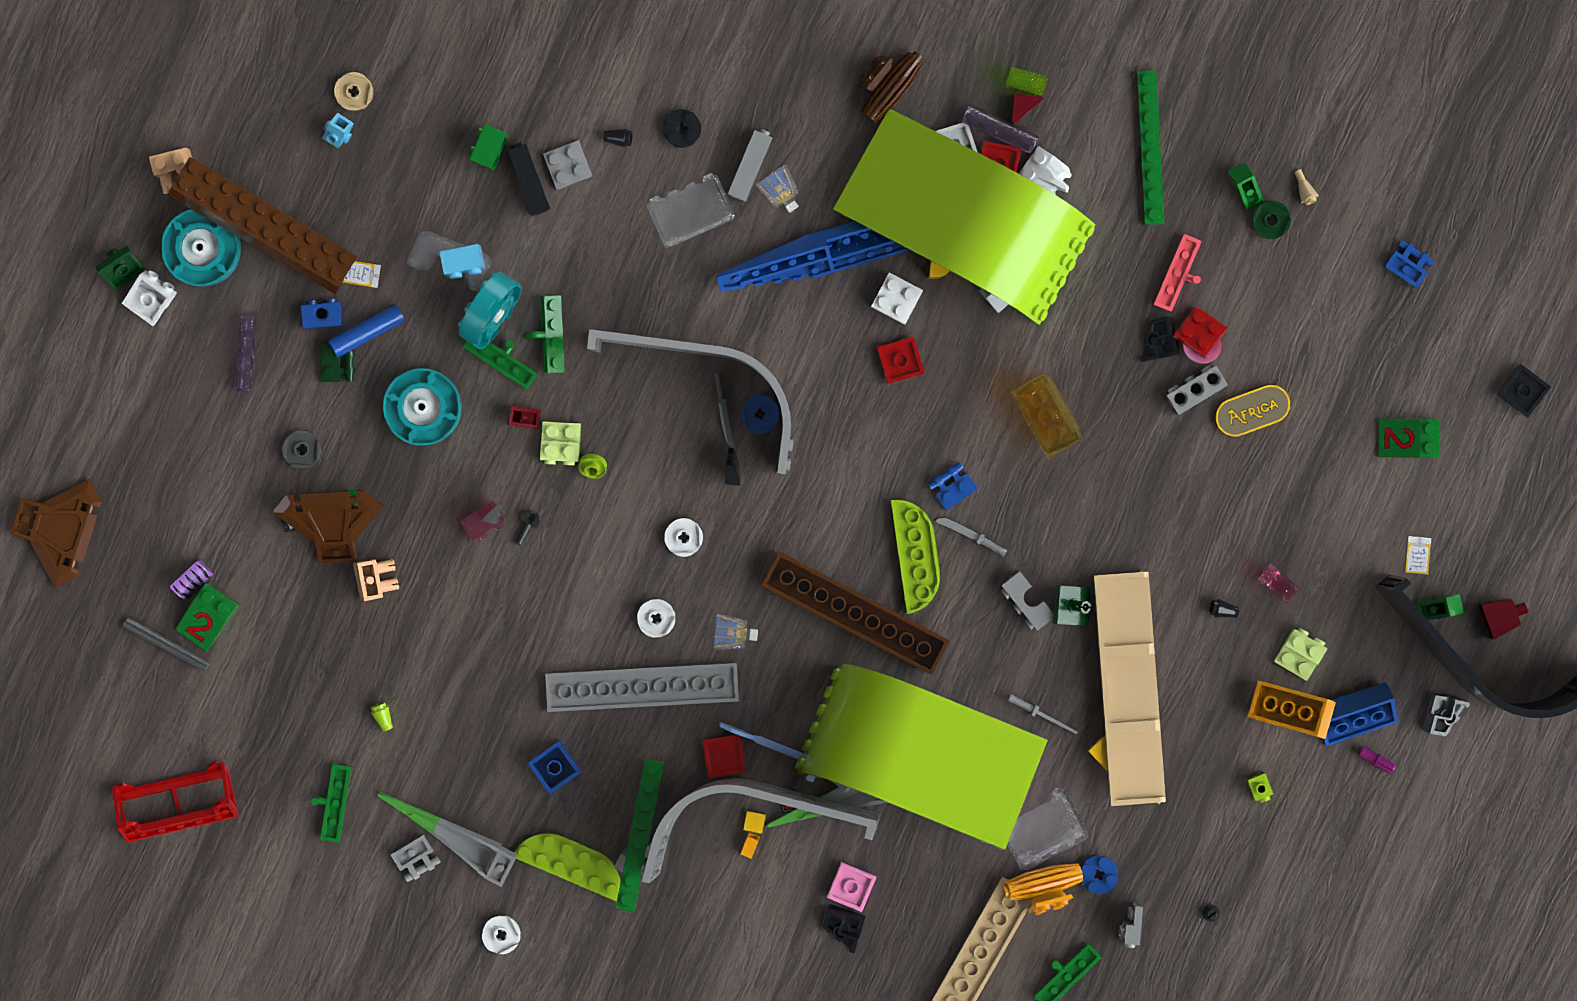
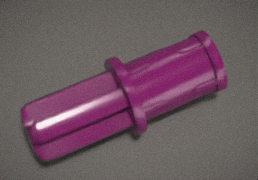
[1358,746,1396,774]

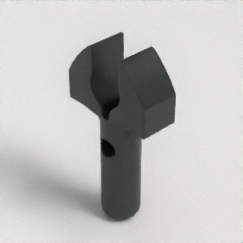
[515,510,540,545]

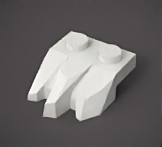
[1019,146,1072,195]

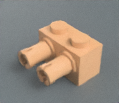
[149,147,192,194]
[353,559,399,601]

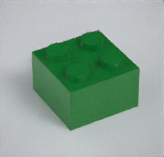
[468,124,509,171]

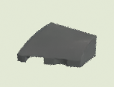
[1422,693,1470,737]

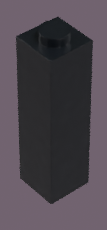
[508,142,551,217]

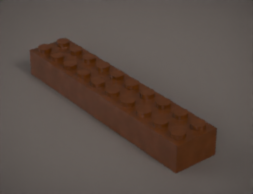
[167,157,357,294]
[761,551,949,675]

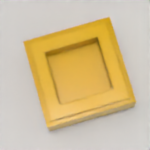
[743,811,766,834]

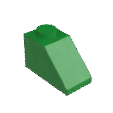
[1228,162,1263,210]
[1416,594,1464,620]

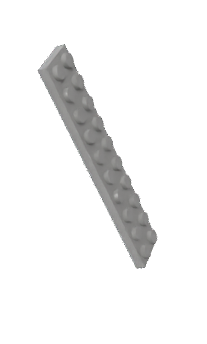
[545,663,739,712]

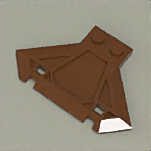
[10,479,102,588]
[273,490,384,563]

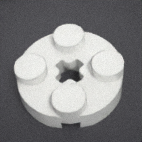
[665,518,703,557]
[637,599,675,637]
[482,915,521,954]

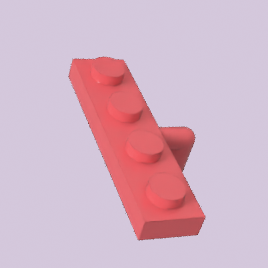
[1153,234,1202,312]

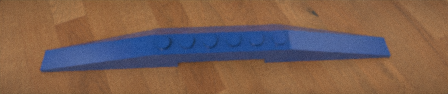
[716,221,909,291]

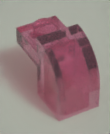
[1258,564,1299,603]

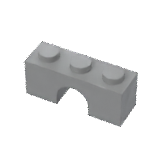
[1001,571,1053,631]

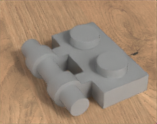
[391,835,441,882]

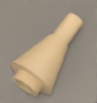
[1294,169,1319,205]

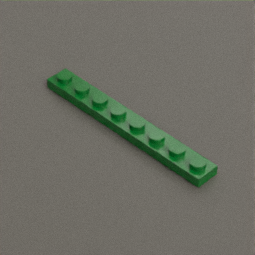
[1137,70,1164,225]
[615,759,664,913]

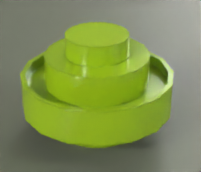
[578,453,607,479]

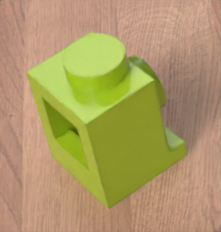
[1246,772,1273,803]

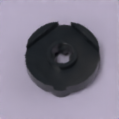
[663,109,701,148]

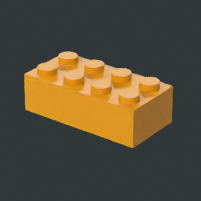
[1248,680,1336,739]

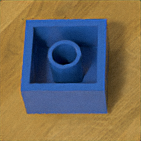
[528,740,582,794]

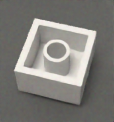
[871,273,923,325]

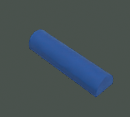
[328,304,405,358]

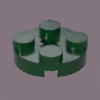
[1252,201,1291,239]

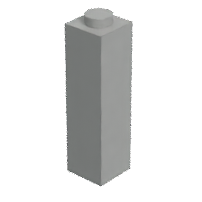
[728,129,772,202]

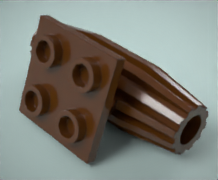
[857,51,924,123]

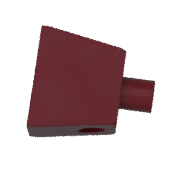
[1479,599,1528,640]

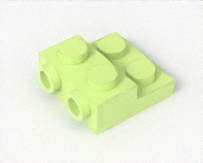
[540,422,581,465]
[1274,627,1327,681]

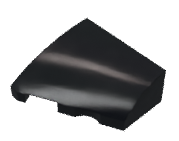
[1140,317,1180,362]
[725,448,741,486]
[822,904,866,953]

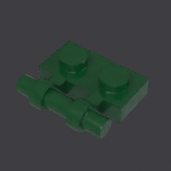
[320,344,355,382]

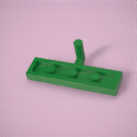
[523,296,565,373]
[463,340,538,390]
[311,764,352,843]
[1034,943,1102,1001]

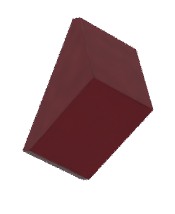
[1011,94,1044,125]
[507,406,541,429]

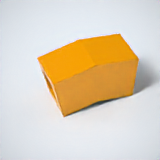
[740,832,760,859]

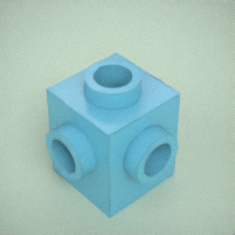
[322,113,354,148]

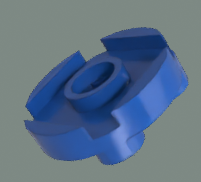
[741,395,779,433]
[1081,855,1118,894]

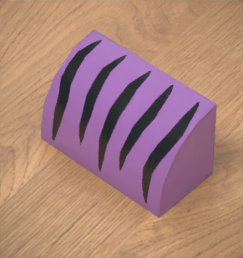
[169,560,213,600]

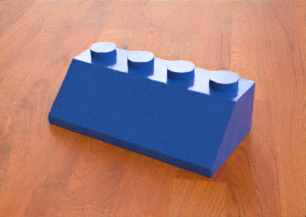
[1323,682,1398,747]

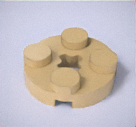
[334,72,373,111]

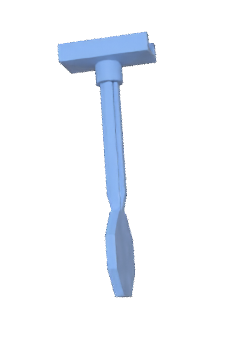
[719,722,816,782]

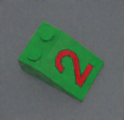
[1378,419,1440,458]
[176,583,240,652]

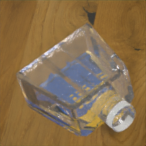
[755,164,799,213]
[714,613,758,650]

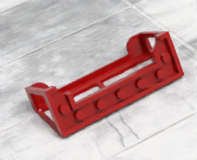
[111,761,239,843]

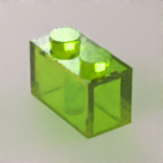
[1005,66,1048,96]

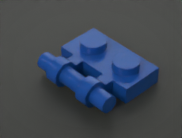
[1384,240,1434,288]
[928,462,978,511]

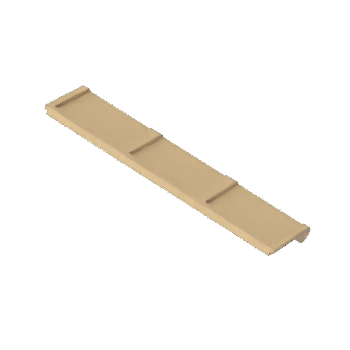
[1093,570,1166,806]

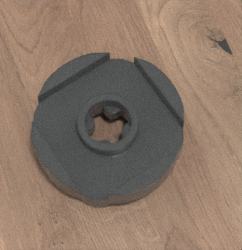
[282,430,321,469]

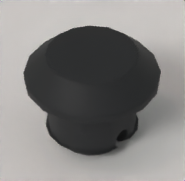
[1203,905,1220,922]

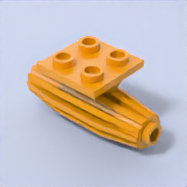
[1002,863,1083,915]

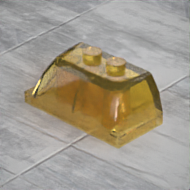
[1010,373,1082,459]

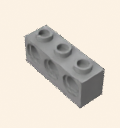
[1165,365,1228,415]

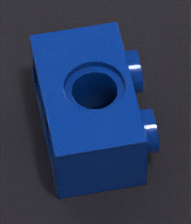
[301,299,343,329]

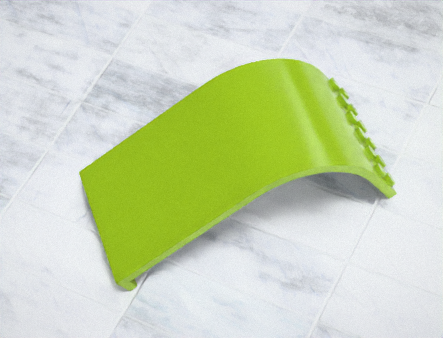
[833,109,1096,325]
[795,664,1048,850]

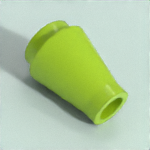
[371,702,393,732]

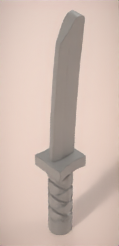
[936,518,1007,557]
[1008,694,1078,734]

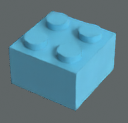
[440,244,485,279]

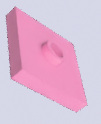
[827,862,877,912]

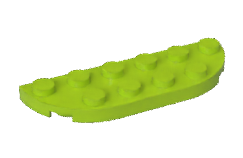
[891,500,940,614]
[514,833,621,902]

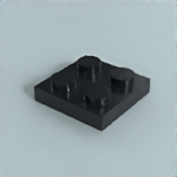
[1496,364,1551,418]

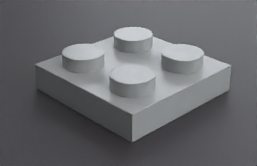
[543,140,593,190]

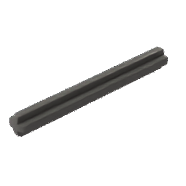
[123,618,210,671]

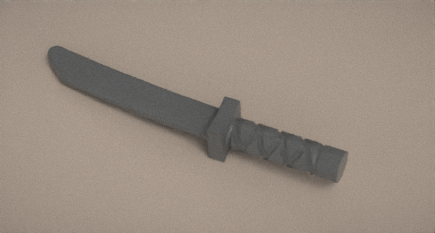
[714,372,735,448]

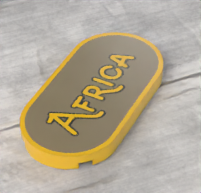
[1215,385,1290,437]

